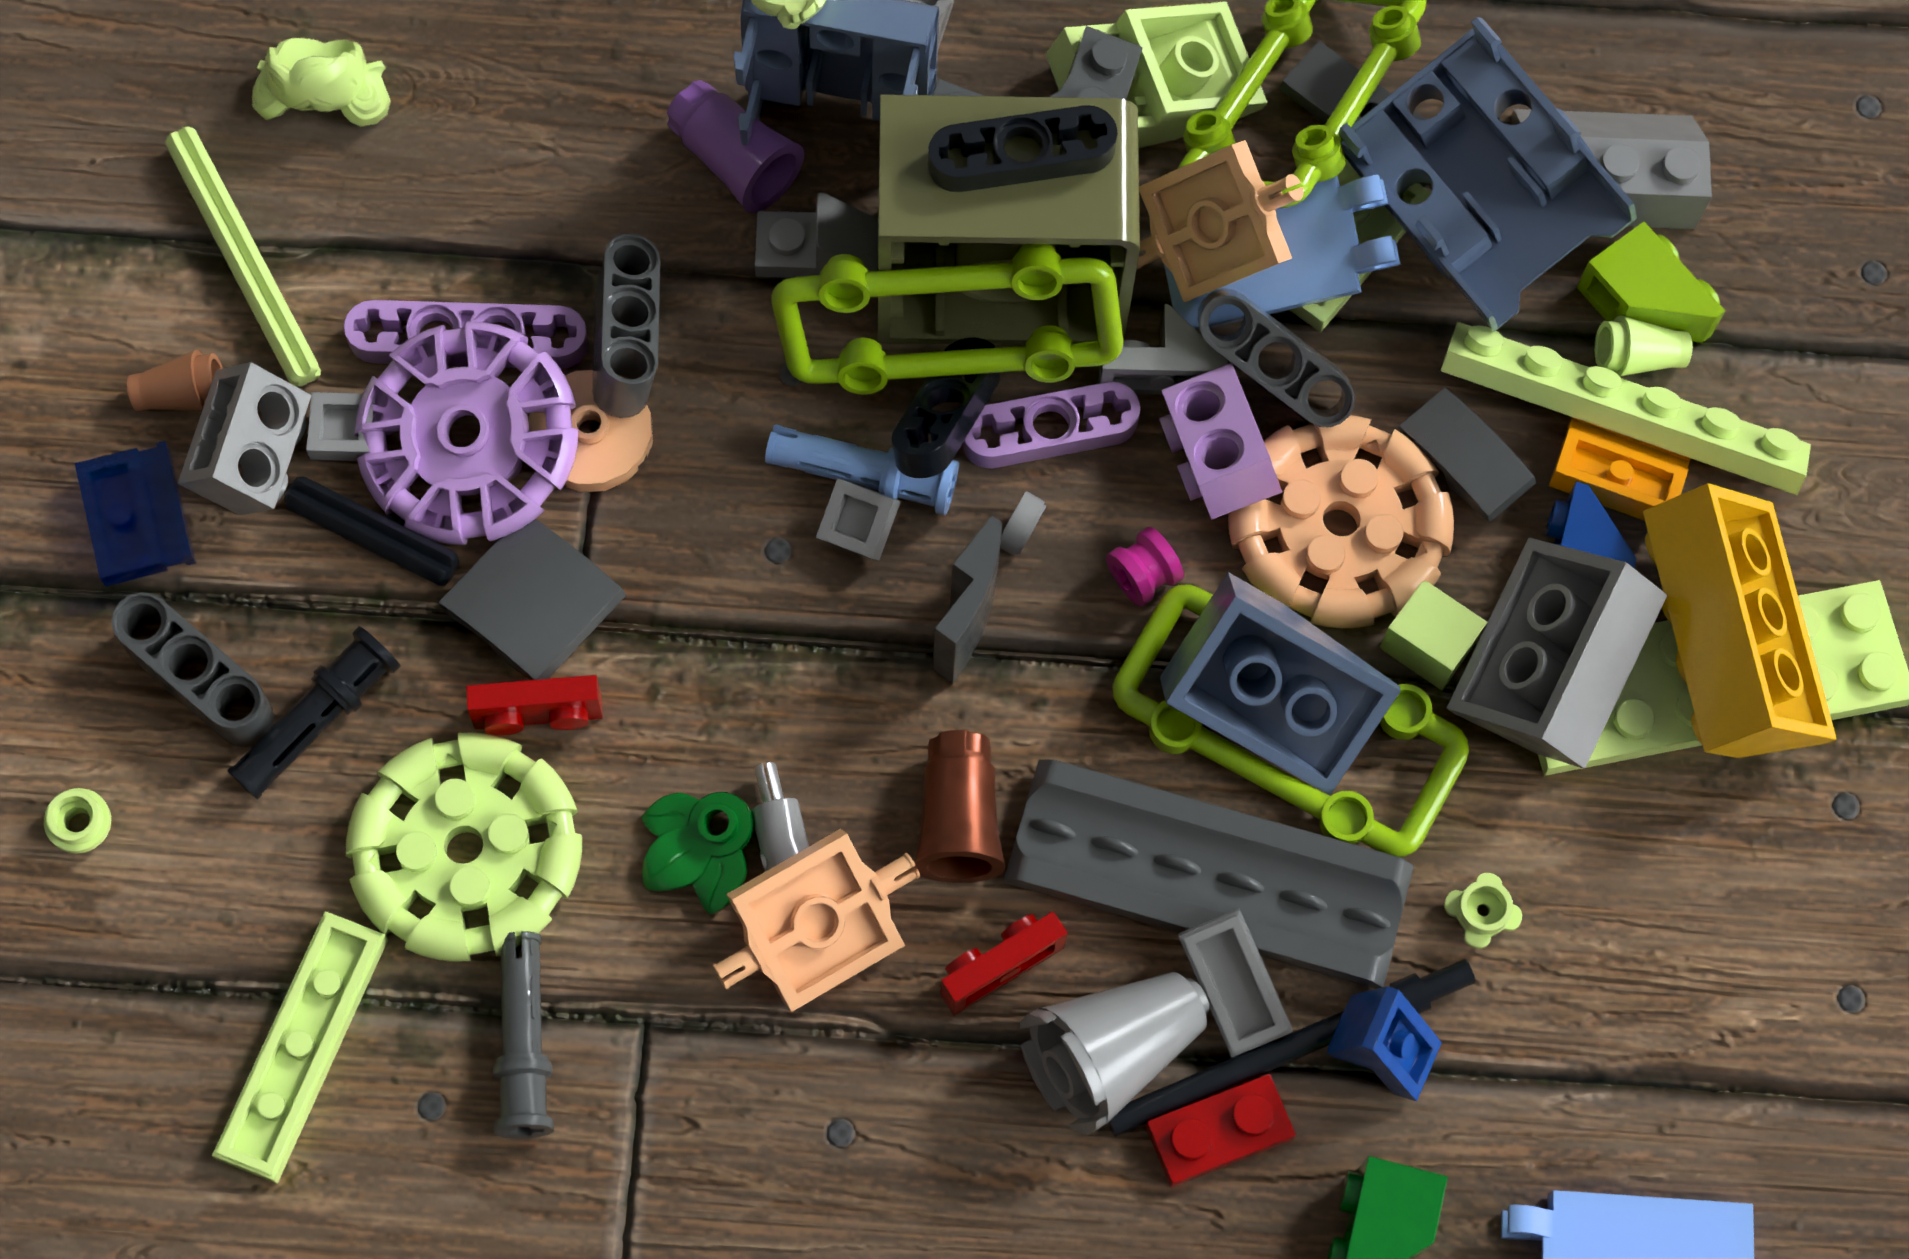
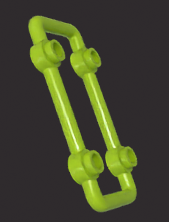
[1178,0,1426,208]
[771,244,1124,394]
[1112,584,1469,857]

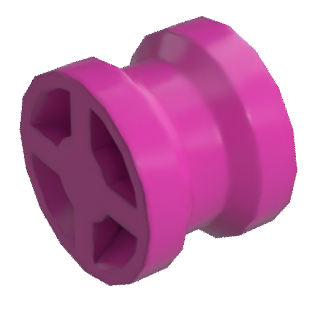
[1106,527,1184,606]

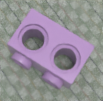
[1159,363,1282,520]

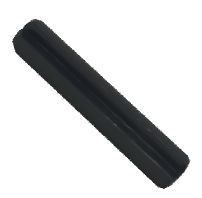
[284,476,459,586]

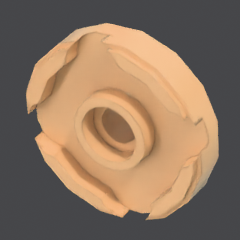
[528,370,653,492]

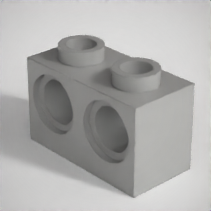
[178,362,312,515]

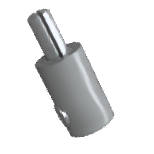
[751,762,809,872]

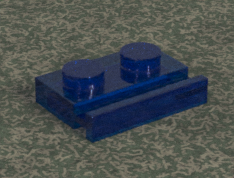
[75,441,196,587]

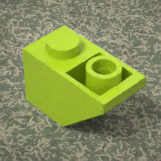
[1576,221,1726,343]

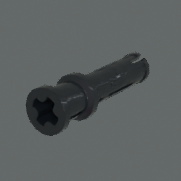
[227,626,401,800]

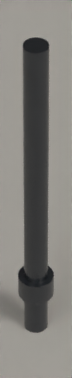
[1108,959,1476,1137]

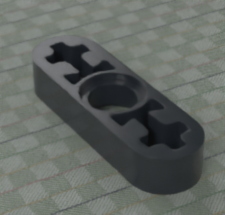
[928,105,1117,192]
[891,337,1000,478]

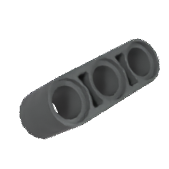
[592,234,660,418]
[1197,288,1355,427]
[111,592,275,747]

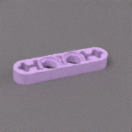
[344,300,589,369]

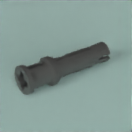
[492,931,554,1139]

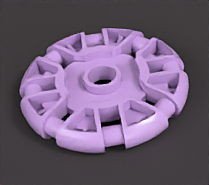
[355,322,579,545]

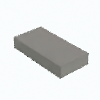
[1178,908,1293,1057]

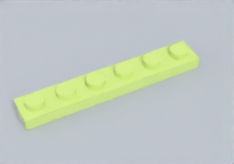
[1440,321,1811,495]

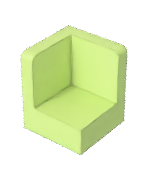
[1380,581,1488,691]

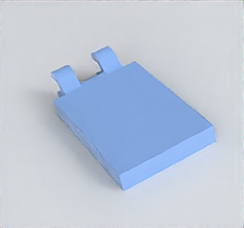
[1164,175,1401,331]
[1501,1190,1754,1259]

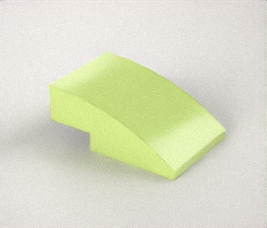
[1045,2,1268,148]

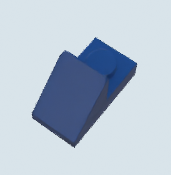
[1327,986,1442,1101]

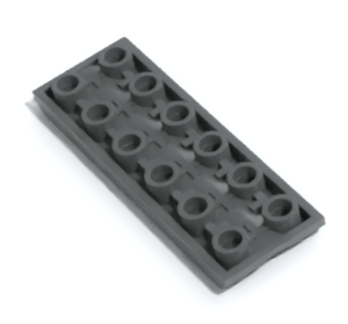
[1003,759,1414,989]

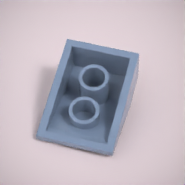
[1160,572,1401,795]

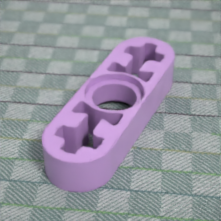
[962,382,1140,468]

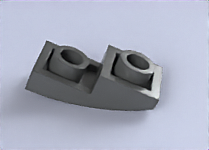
[1399,388,1536,522]

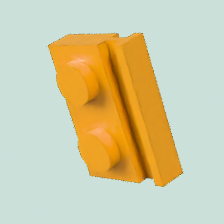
[1549,417,1691,521]

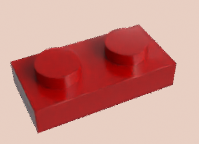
[466,675,603,735]
[940,911,1068,1016]
[1145,1074,1296,1188]

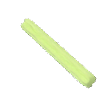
[165,127,321,387]

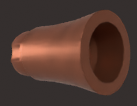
[914,730,1005,883]

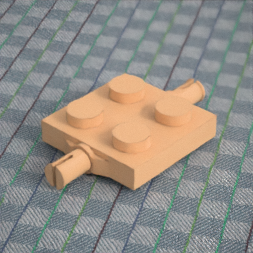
[1137,140,1303,302]
[712,829,920,1012]

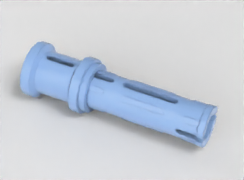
[765,424,959,516]

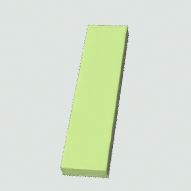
[212,911,388,1184]

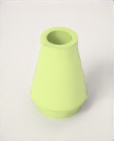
[1595,315,1693,377]

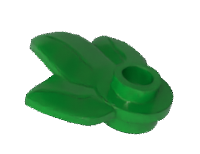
[641,792,754,915]

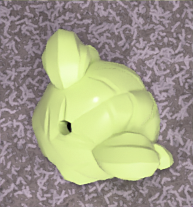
[252,38,391,127]

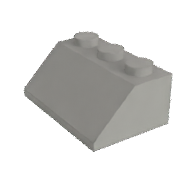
[1511,109,1712,229]
[1446,538,1667,769]

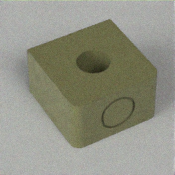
[878,94,1140,345]

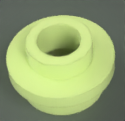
[44,788,112,854]

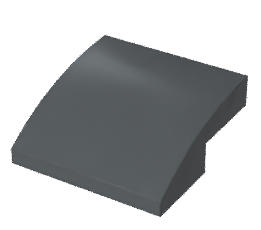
[932,516,1002,684]
[439,519,626,680]

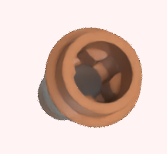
[127,350,223,412]

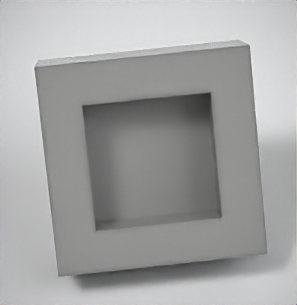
[306,392,375,461]
[816,478,901,560]

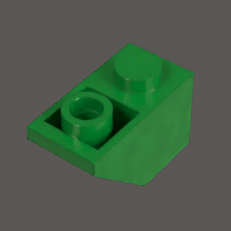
[1327,1156,1448,1259]

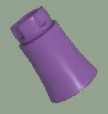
[666,80,804,213]

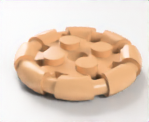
[1228,415,1454,629]

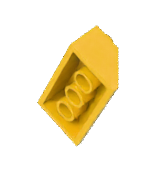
[1643,483,1837,758]

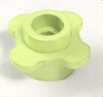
[1444,873,1522,949]

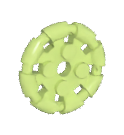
[346,732,582,962]

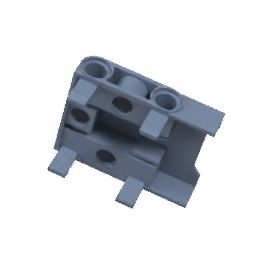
[733,0,939,146]
[1339,17,1637,332]

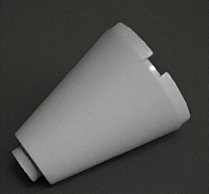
[1019,972,1209,1135]

